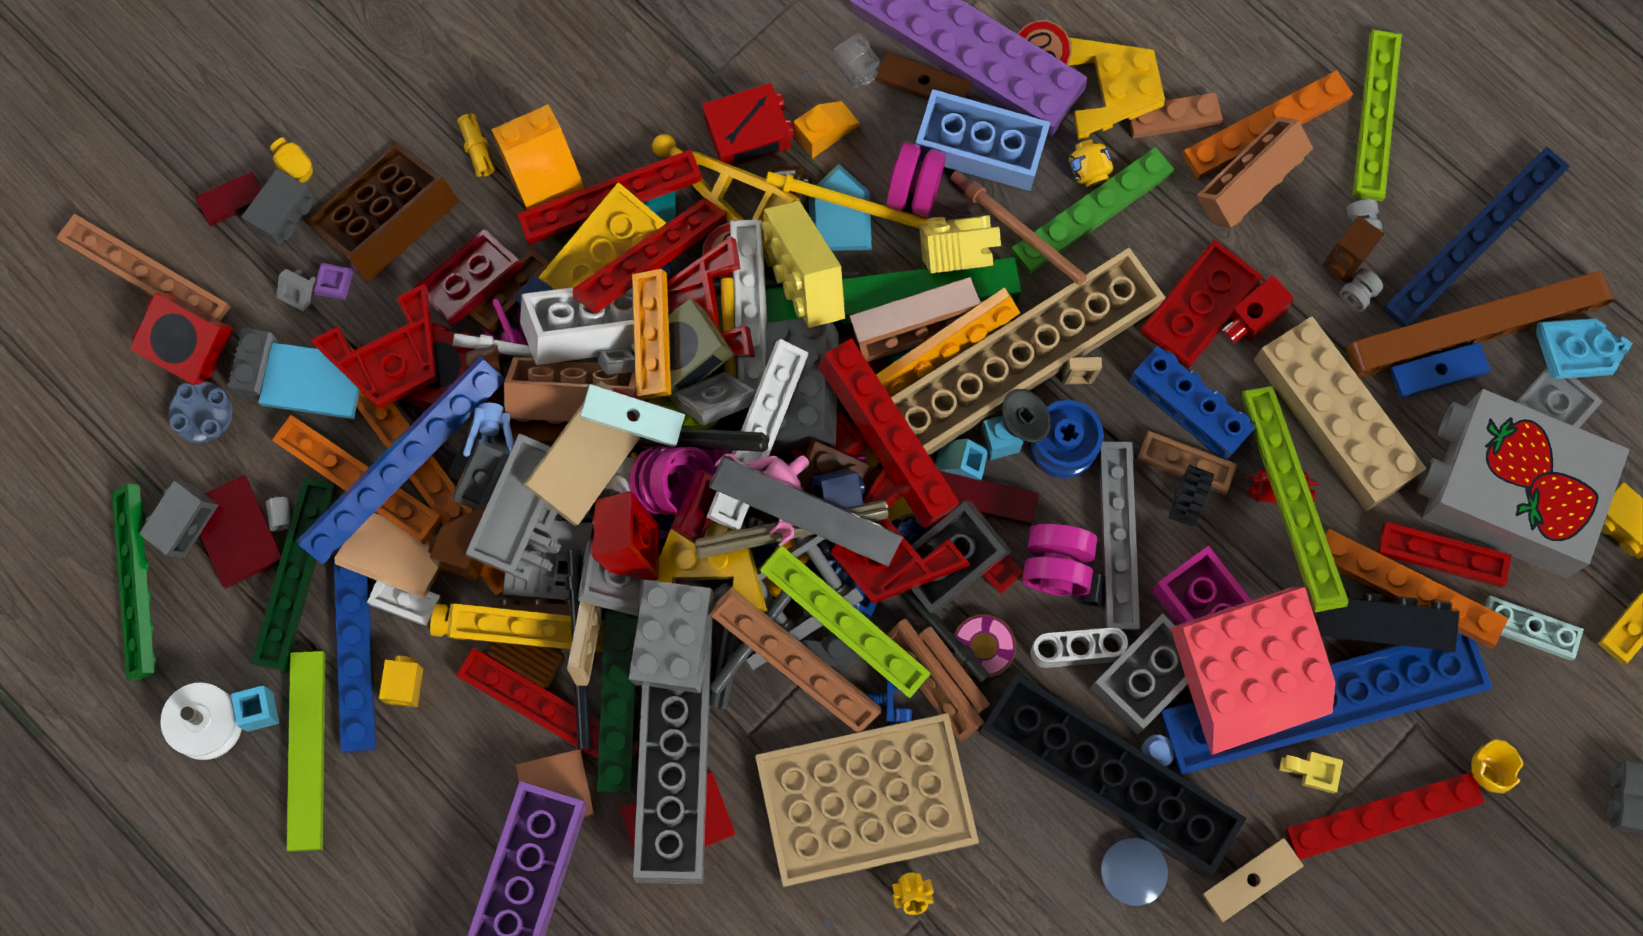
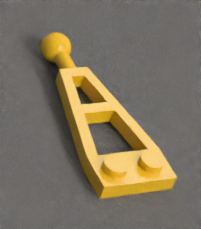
[652,134,800,249]

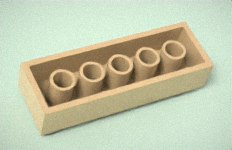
[1254,316,1427,512]

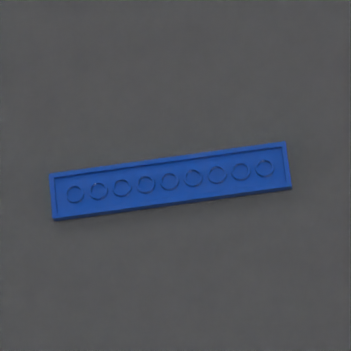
[1160,632,1493,776]

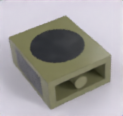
[631,298,735,399]

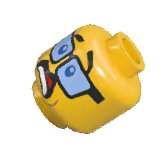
[1069,139,1113,188]

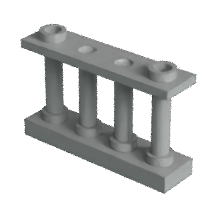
[713,534,864,670]

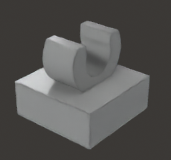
[277,269,316,311]

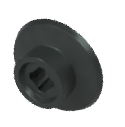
[1002,389,1051,442]

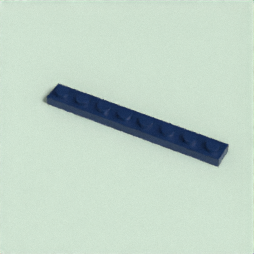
[1382,147,1570,327]

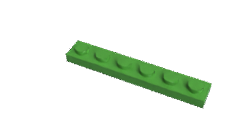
[1011,147,1175,275]

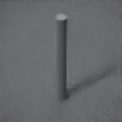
[710,590,792,695]

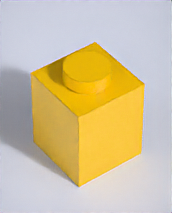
[379,656,423,707]

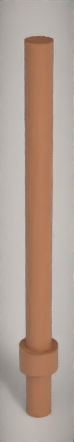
[950,170,1087,285]

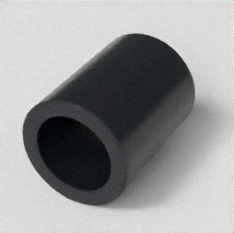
[1079,573,1105,606]

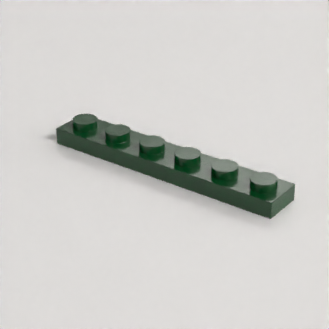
[251,477,337,672]
[597,608,639,793]

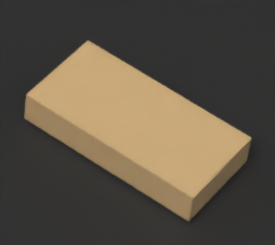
[1062,357,1102,385]

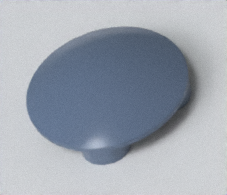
[168,381,233,443]
[1101,838,1168,906]

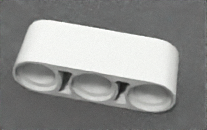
[1030,628,1128,668]

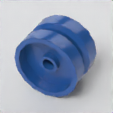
[1029,400,1104,479]

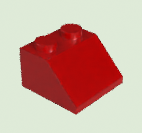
[591,491,659,581]

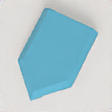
[809,164,872,251]
[1536,318,1633,379]

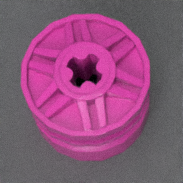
[629,446,716,515]

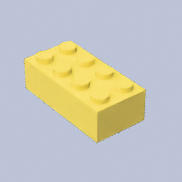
[761,201,845,328]

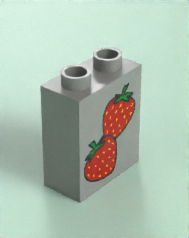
[1417,389,1630,579]

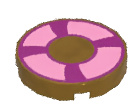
[951,614,1016,680]

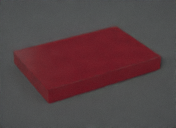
[414,228,523,327]
[200,475,282,589]

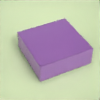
[313,263,353,301]

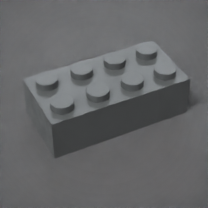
[765,318,839,453]

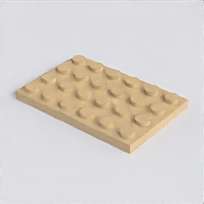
[755,713,979,888]

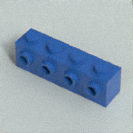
[1129,346,1255,460]

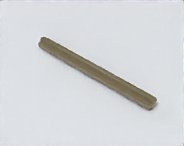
[695,500,889,558]

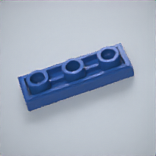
[1389,342,1491,399]

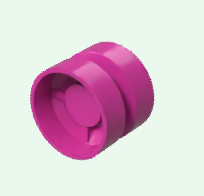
[1022,524,1097,596]

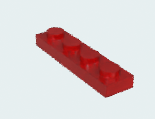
[1377,522,1512,588]

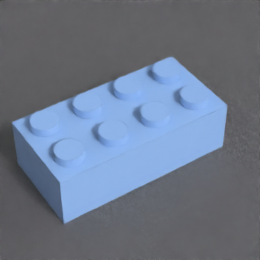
[915,89,1051,191]

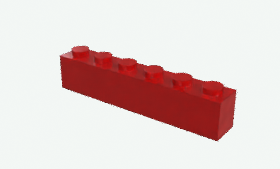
[818,338,959,528]

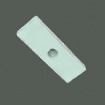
[579,384,685,447]
[1484,596,1584,661]

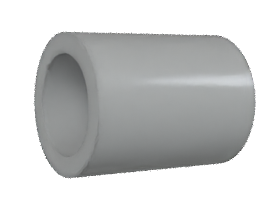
[265,497,292,531]

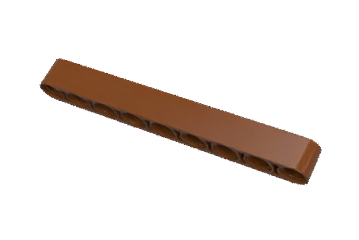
[1345,271,1615,378]

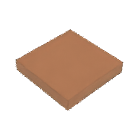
[515,749,595,817]

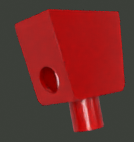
[1222,275,1294,344]

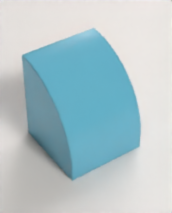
[935,439,989,480]

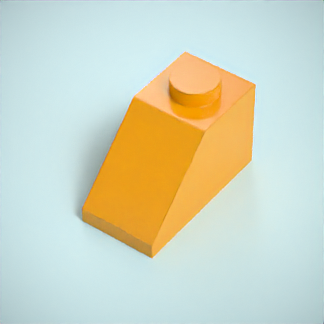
[794,101,860,159]

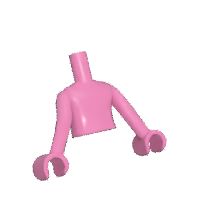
[715,454,809,546]

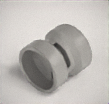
[1346,199,1383,232]
[1339,268,1383,312]

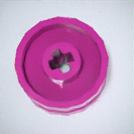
[886,141,947,218]

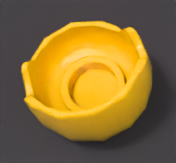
[1471,739,1523,794]

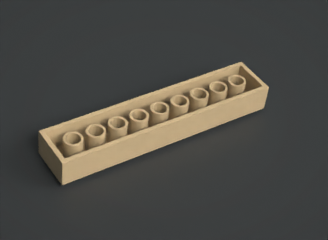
[891,248,1166,455]

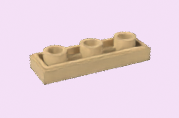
[1201,838,1304,923]

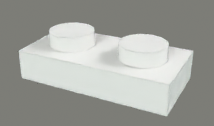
[367,581,442,628]

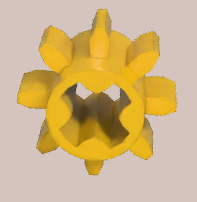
[892,872,934,915]

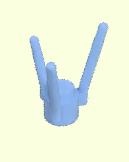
[463,402,514,457]

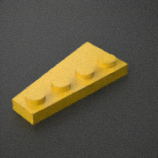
[538,182,666,290]

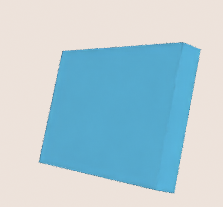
[258,343,360,419]

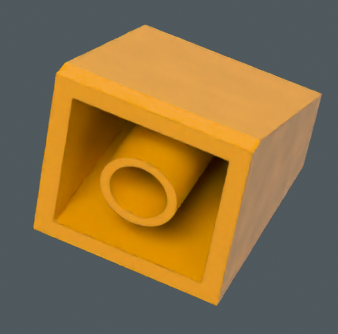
[491,104,585,210]

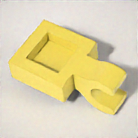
[1279,752,1343,794]

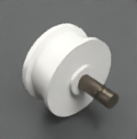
[160,683,242,760]

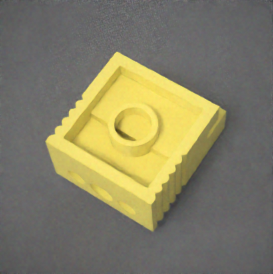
[919,215,1001,274]

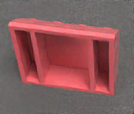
[1170,587,1335,755]

